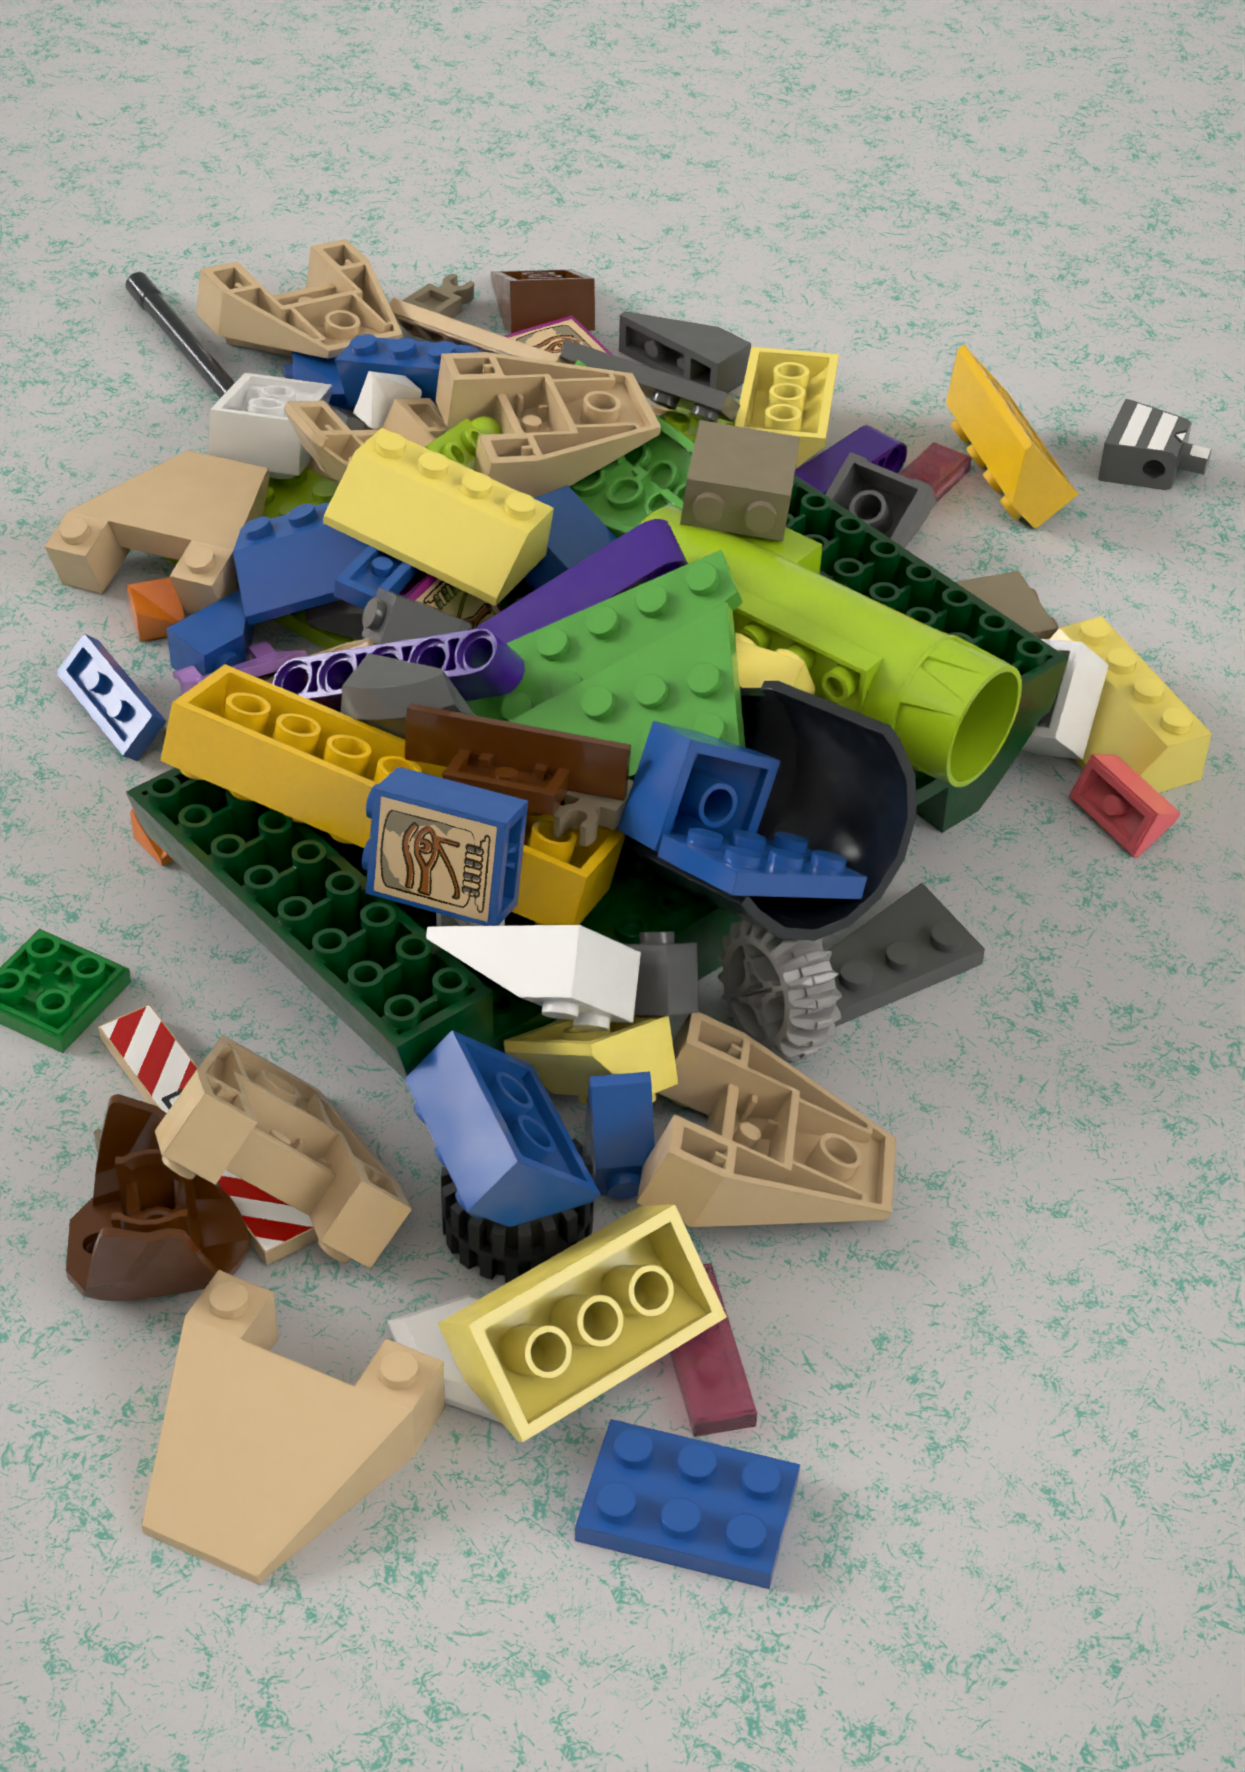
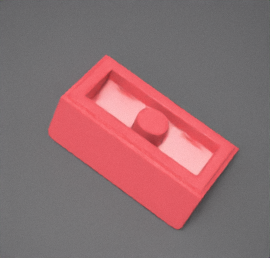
[1069,754,1181,857]

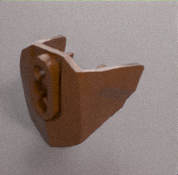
[66,1094,251,1301]

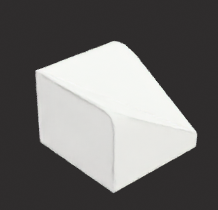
[353,371,422,429]

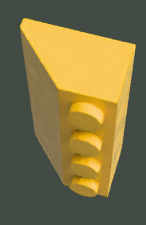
[946,344,1079,529]

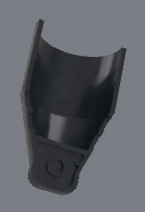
[618,681,917,941]

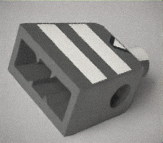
[1098,399,1212,490]

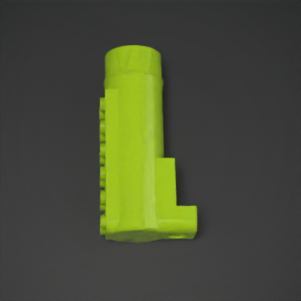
[637,505,1022,787]

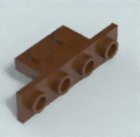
[405,704,631,816]

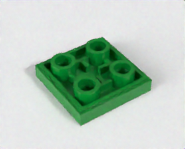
[0,928,131,1053]

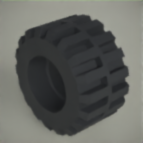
[441,1138,594,1283]

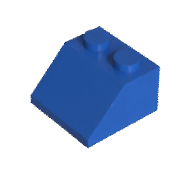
[618,721,781,852]

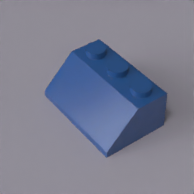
[335,334,484,407]
[233,502,369,625]
[405,1030,600,1227]

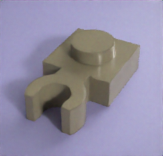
[402,274,474,318]
[553,779,633,847]

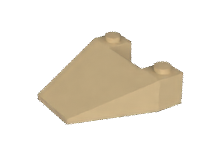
[196,239,403,359]
[435,352,661,498]
[45,450,270,615]
[636,1012,896,1227]
[155,1035,412,1269]
[142,1270,445,1584]

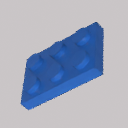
[657,828,867,899]
[575,1419,800,1589]

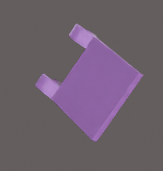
[172,641,307,696]

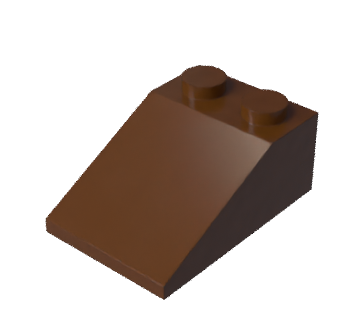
[491,269,595,333]

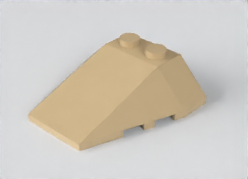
[284,398,451,481]

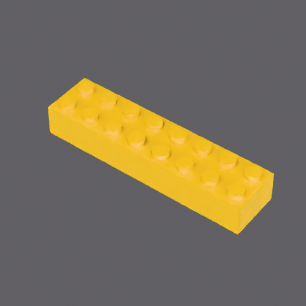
[160,664,626,925]

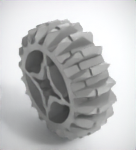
[718,919,842,1063]

